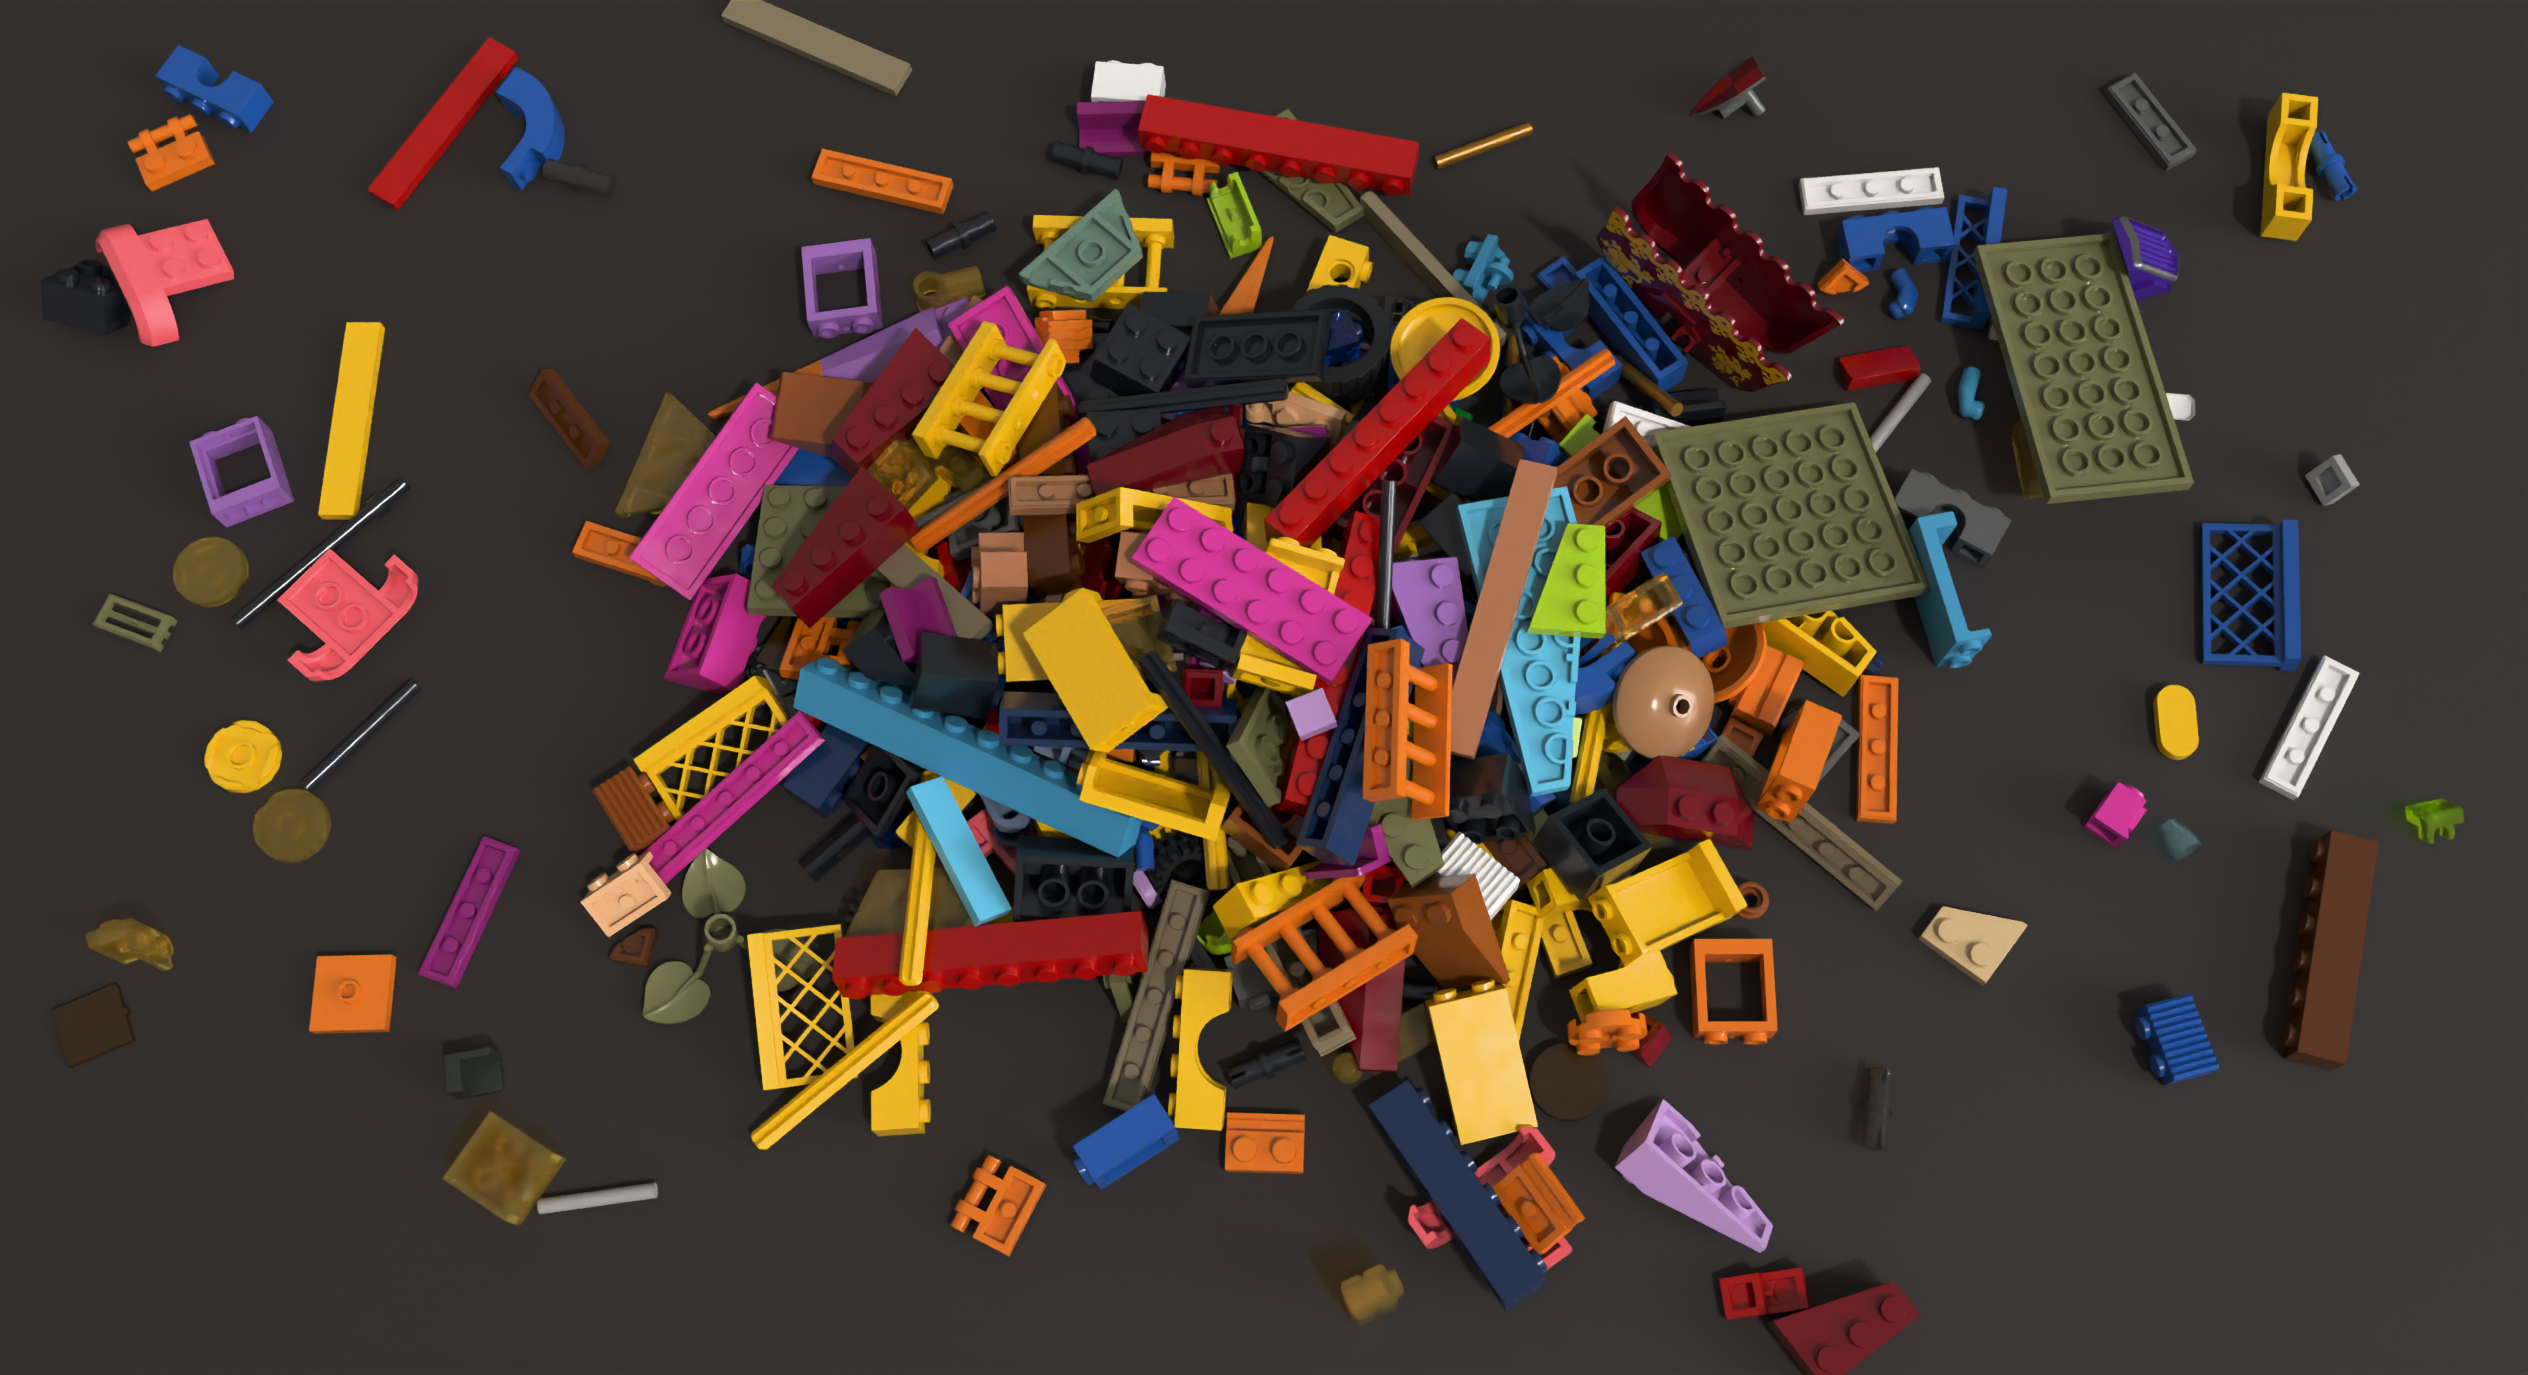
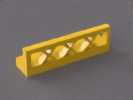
[1491,899,1545,1042]

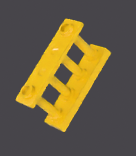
[1027,215,1175,309]
[912,321,1067,477]

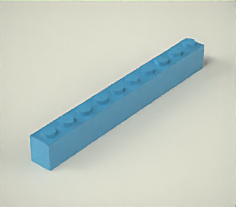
[793,657,1142,858]

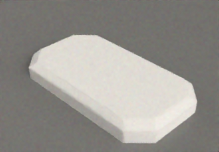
[2166,393,2195,421]

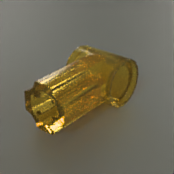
[913,265,986,312]

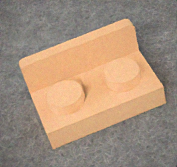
[581,851,672,937]

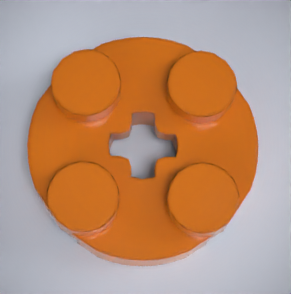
[1567,1010,1648,1056]

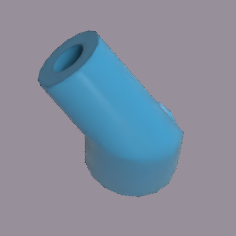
[1958,367,1985,420]

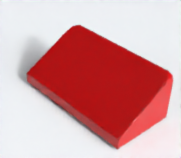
[1838,345,1921,391]

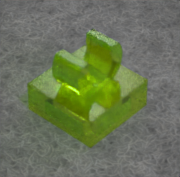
[2406,798,2464,844]

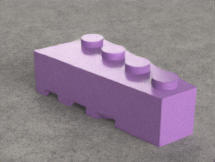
[1391,557,1468,688]

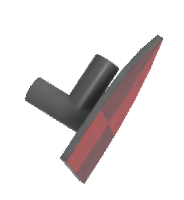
[1691,56,1766,118]

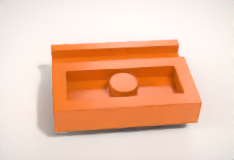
[1225,1112,1305,1174]
[1493,1153,1585,1255]

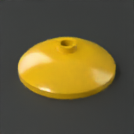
[1390,297,1500,401]

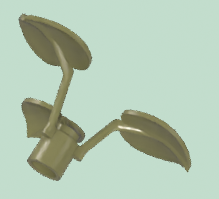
[642,849,819,1024]

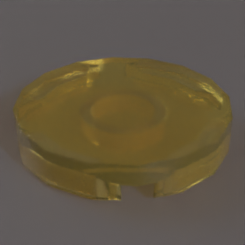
[173,536,248,607]
[253,789,331,863]

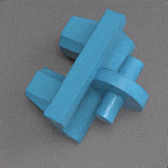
[1452,234,1514,306]

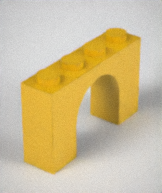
[1527,867,1677,1024]

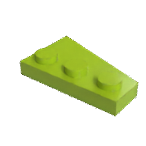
[1526,523,1606,639]

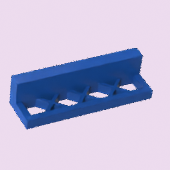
[1940,187,2007,329]

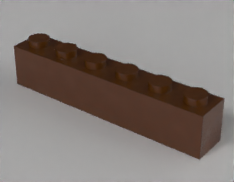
[1018,382,1086,599]
[2281,830,2379,1071]

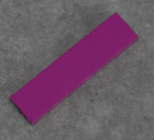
[418,836,521,989]

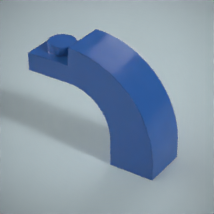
[496,67,565,191]
[1575,641,1635,715]

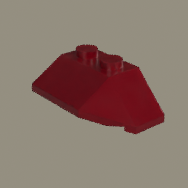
[1613,755,1754,851]

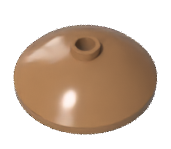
[1613,645,1715,759]

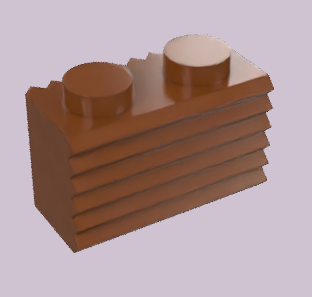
[592,766,675,856]

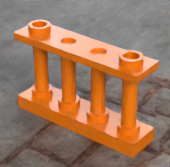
[1362,638,1453,821]
[1231,874,1418,1032]

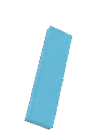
[906,776,1012,927]

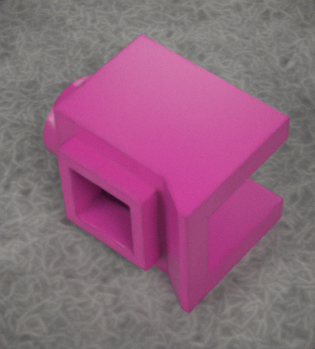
[2084,782,2147,849]

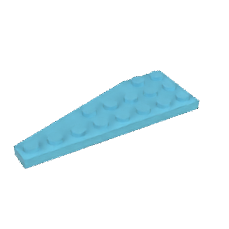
[1456,486,1580,797]

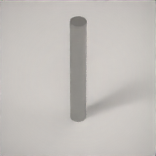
[1870,373,1931,453]
[537,1182,658,1214]

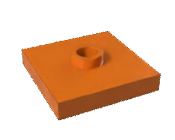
[309,954,397,1034]

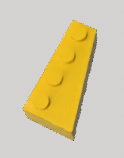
[1761,611,1877,698]

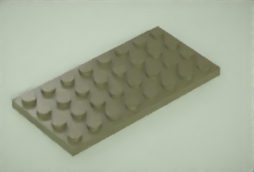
[1973,233,2194,504]

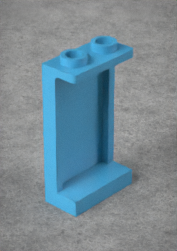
[1908,511,1992,668]

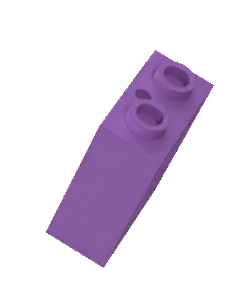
[801,238,883,338]
[189,416,294,527]

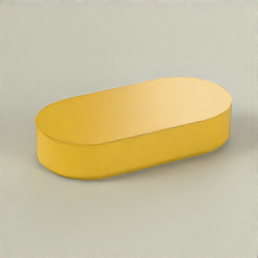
[2153,685,2199,760]

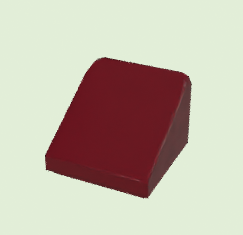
[1183,667,1223,707]
[1628,1011,1671,1067]

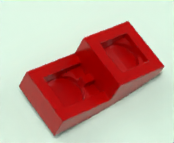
[1719,1267,1811,1320]

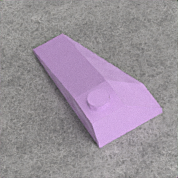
[1615,1099,1773,1253]

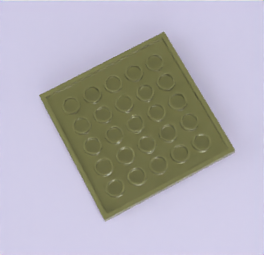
[1650,402,1931,629]

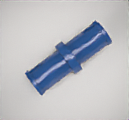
[2308,131,2357,201]

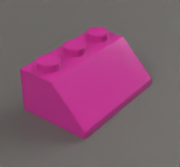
[664,574,767,694]

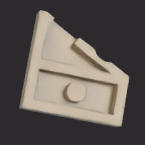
[1918,906,2028,986]

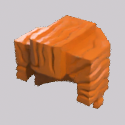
[1035,310,1093,363]

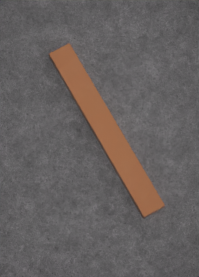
[1451,459,1558,760]

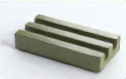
[92,594,177,653]

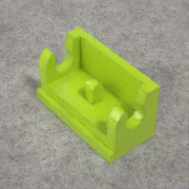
[1207,172,1262,259]

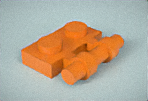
[127,114,215,192]
[1148,152,1220,196]
[779,617,860,680]
[950,1155,1046,1257]

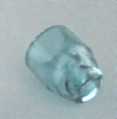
[2158,818,2201,861]

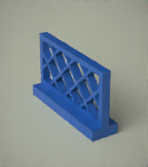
[2201,520,2301,672]

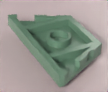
[1019,188,1143,302]

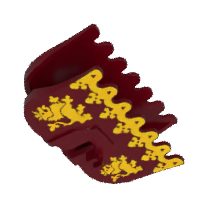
[1596,151,1844,392]

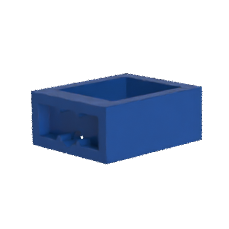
[1072,1094,1180,1190]

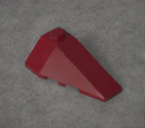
[1086,407,1245,496]
[1316,906,1405,1072]

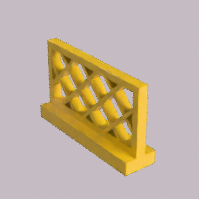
[633,676,789,821]
[747,924,858,1090]

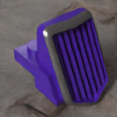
[2100,216,2180,302]

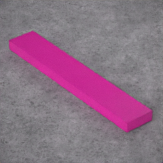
[638,711,825,885]

